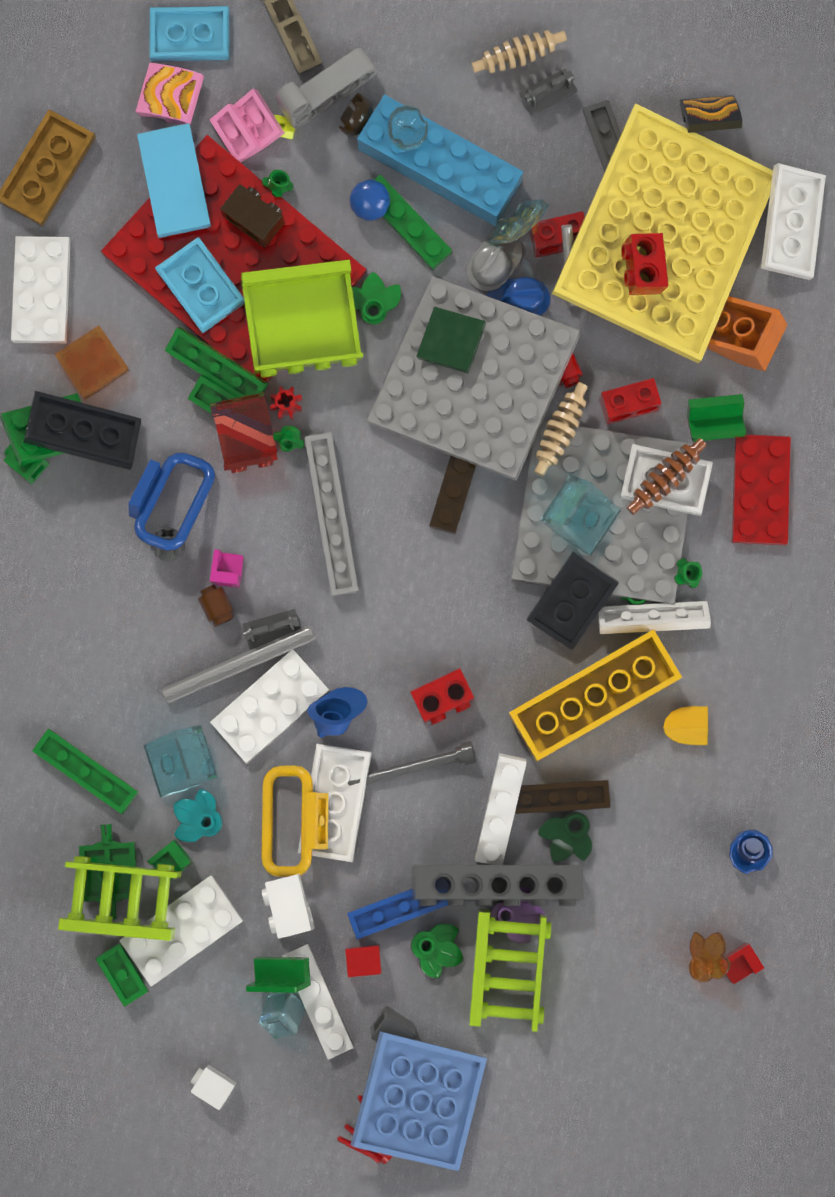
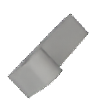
[276,48,378,129]

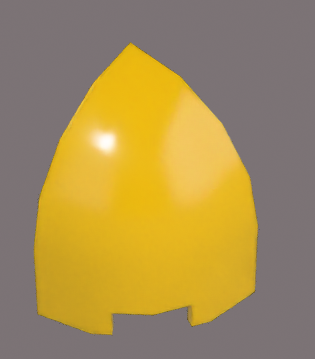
[663,706,708,745]

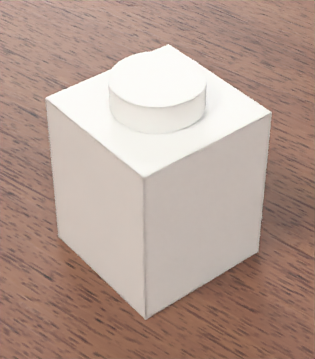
[190,1065,237,1110]

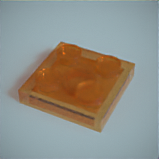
[54,325,130,400]

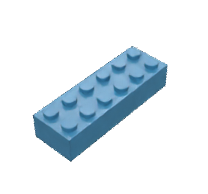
[357,94,524,227]

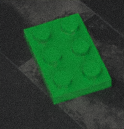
[0,393,82,466]

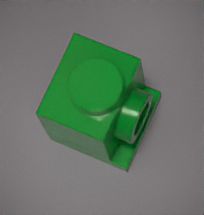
[3,444,49,484]

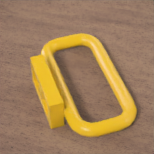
[261,765,328,877]

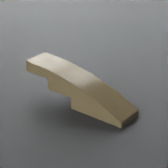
[262,0,322,74]

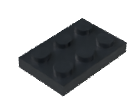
[527,551,619,650]

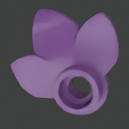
[490,887,545,943]

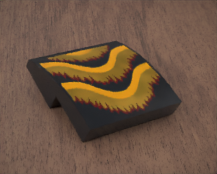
[680,95,743,133]

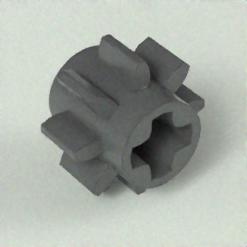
[151,527,185,561]

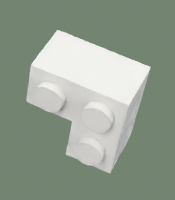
[262,874,315,939]

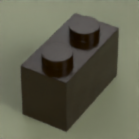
[220,184,285,248]

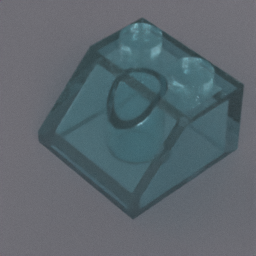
[540,474,621,556]
[144,725,218,798]

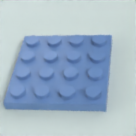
[351,1031,487,1171]

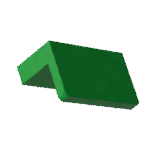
[687,394,746,442]
[246,957,311,993]

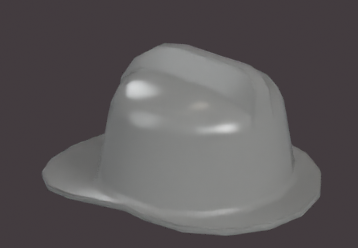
[467,233,522,291]

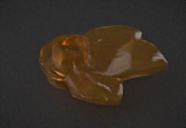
[689,932,731,982]

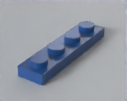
[347,878,449,940]

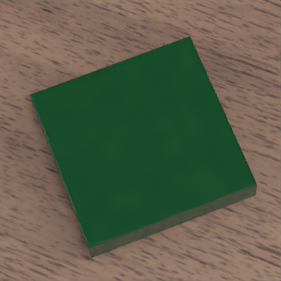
[416,306,486,374]

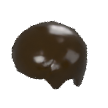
[339,93,374,136]

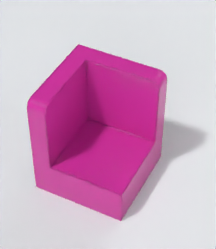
[210,549,244,588]

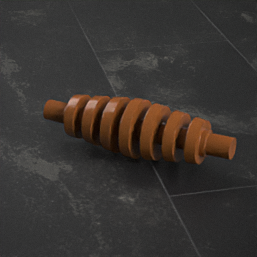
[626,438,707,515]

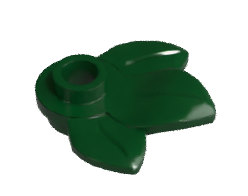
[538,812,592,862]

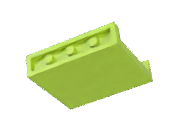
[241,260,363,377]

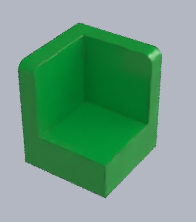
[147,840,194,881]

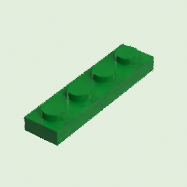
[374,174,452,271]
[164,327,269,408]
[32,729,139,814]

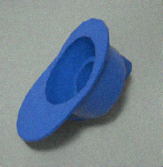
[486,277,550,316]
[307,687,368,738]

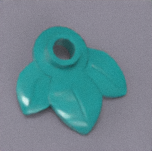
[173,789,223,842]

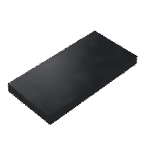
[23,391,141,470]

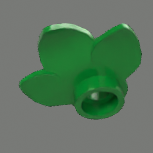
[352,272,401,325]
[411,923,463,979]

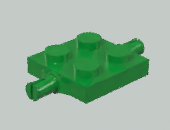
[79,824,137,920]

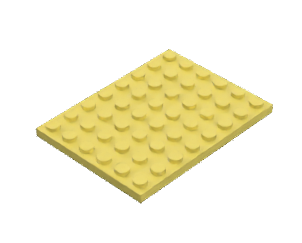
[552,103,773,363]

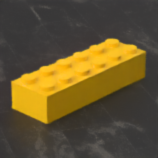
[508,629,682,762]

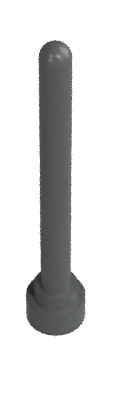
[348,741,476,786]

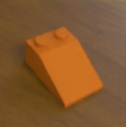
[707,296,787,372]

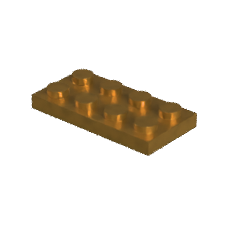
[0,109,96,227]

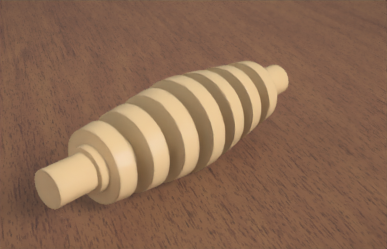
[471,30,567,73]
[534,382,588,477]

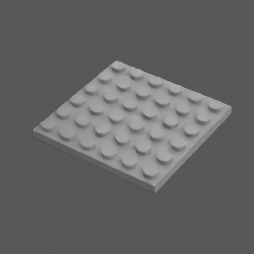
[367,276,581,481]
[511,421,692,604]

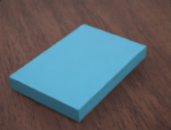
[150,6,229,61]
[155,237,244,334]

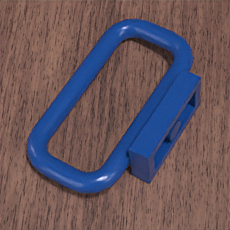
[128,453,215,551]

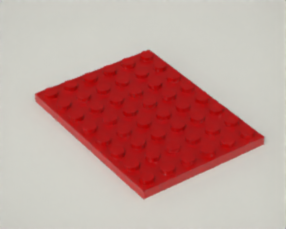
[101,135,367,383]

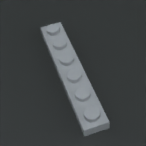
[305,432,359,597]

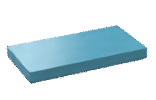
[137,123,211,238]

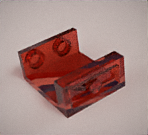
[210,392,278,473]

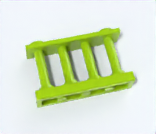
[58,856,181,941]
[469,909,551,1032]

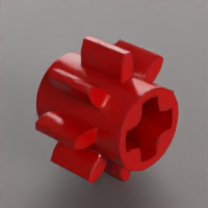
[270,386,303,420]

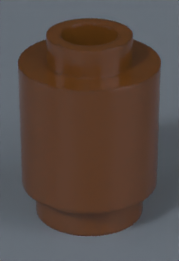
[198,584,234,627]

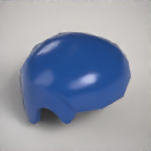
[349,179,390,221]
[729,830,773,874]

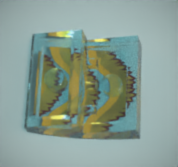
[486,199,550,245]

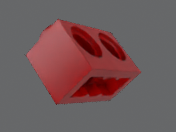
[530,211,585,258]
[621,233,668,295]
[599,378,662,425]
[410,668,474,725]

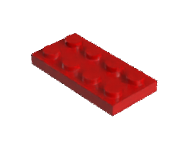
[732,435,791,546]

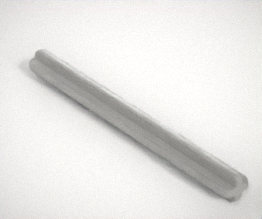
[162,625,316,703]

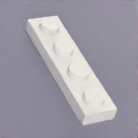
[597,601,711,634]
[475,753,527,865]
[282,944,354,1060]

